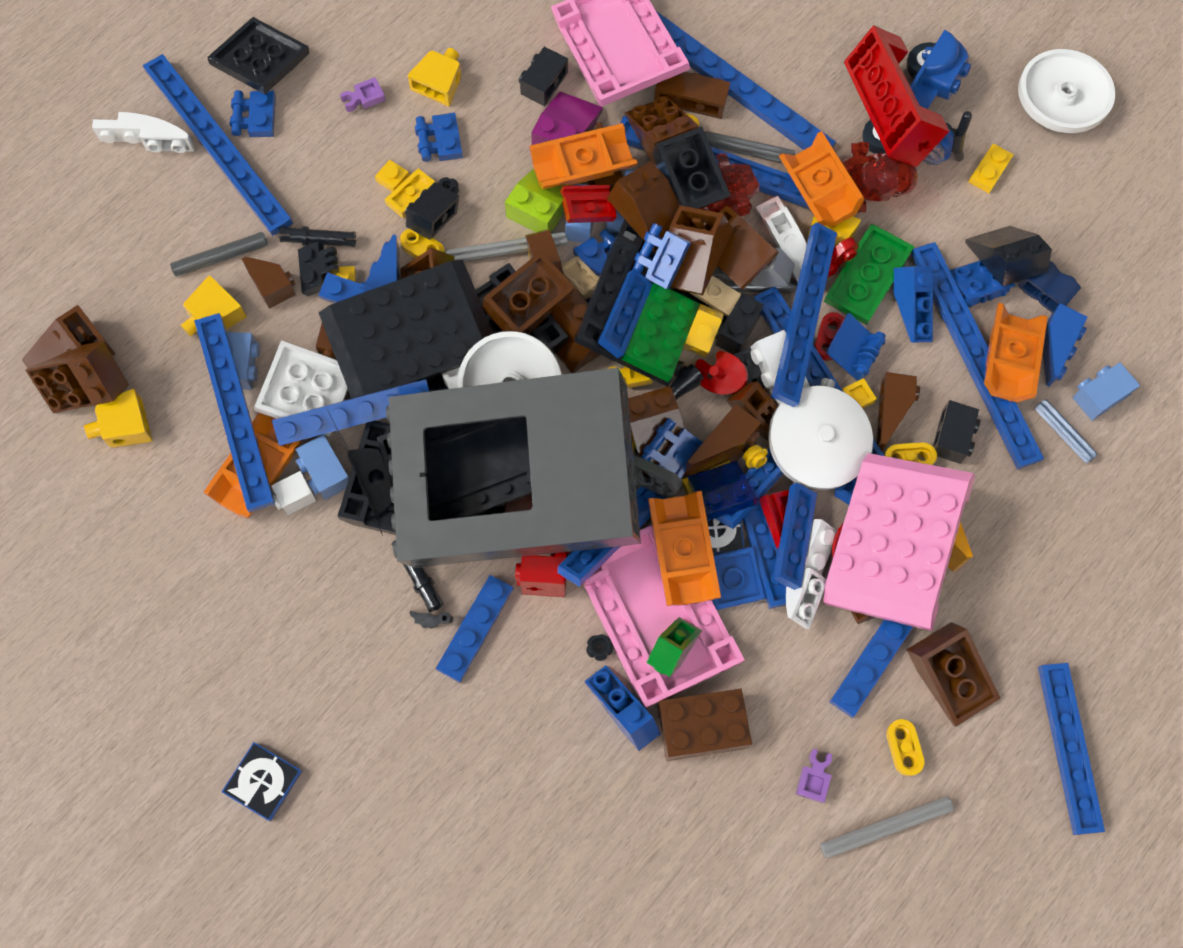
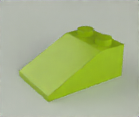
[505,169,583,233]

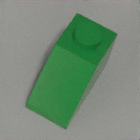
[646,617,702,677]

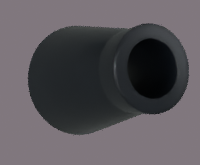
[670,364,704,400]

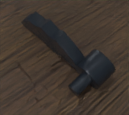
[409,611,453,629]

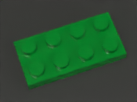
[823,223,914,325]
[621,283,699,382]

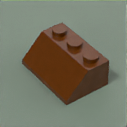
[551,289,600,373]

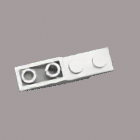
[92,112,195,153]
[756,196,807,284]
[786,519,837,629]

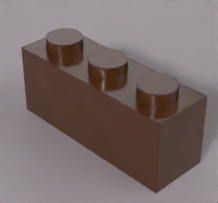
[654,72,731,119]

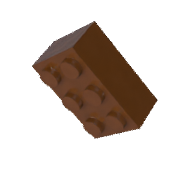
[657,688,752,761]

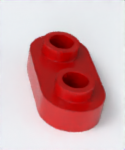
[827,237,859,278]
[814,312,845,361]

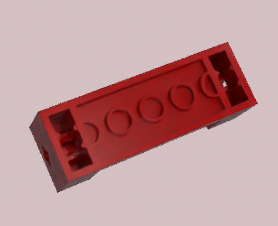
[844,25,950,167]
[515,552,568,598]

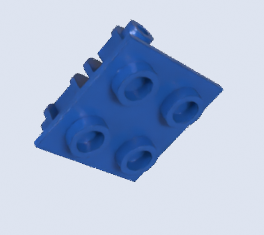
[950,260,1015,308]
[826,313,886,381]

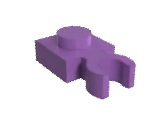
[340,77,386,112]
[795,749,832,803]

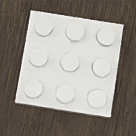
[254,340,348,437]

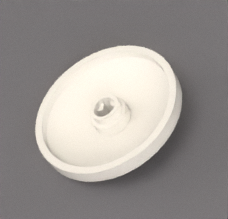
[1018,49,1115,133]
[457,331,562,388]
[768,386,873,490]

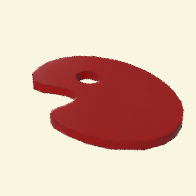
[695,351,748,395]

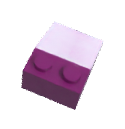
[531,91,603,145]

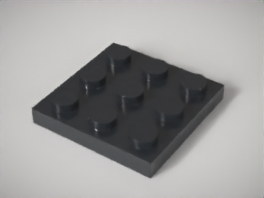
[207,17,309,94]

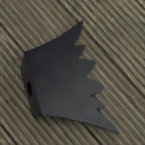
[327,409,392,536]

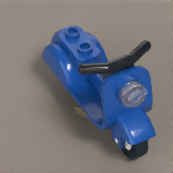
[862,30,972,165]

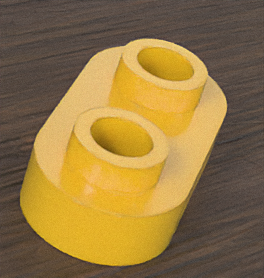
[400,229,445,258]
[884,442,937,465]
[886,719,924,776]

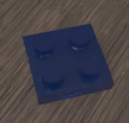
[688,460,757,521]

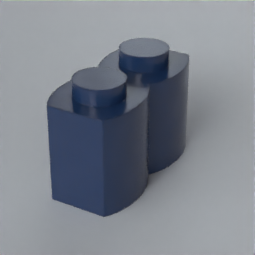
[1018,261,1081,313]

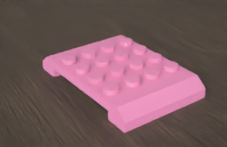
[551,0,690,107]
[823,453,975,631]
[583,525,745,709]

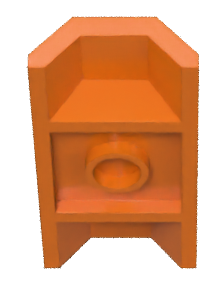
[529,123,638,189]
[779,131,864,227]
[984,303,1048,403]
[203,413,302,519]
[648,491,721,606]

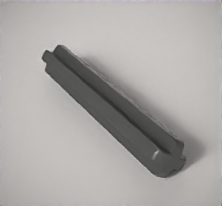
[705,131,795,162]
[170,232,268,276]

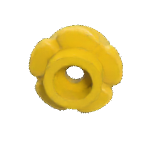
[743,445,768,469]

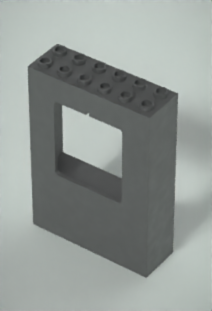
[386,368,641,568]

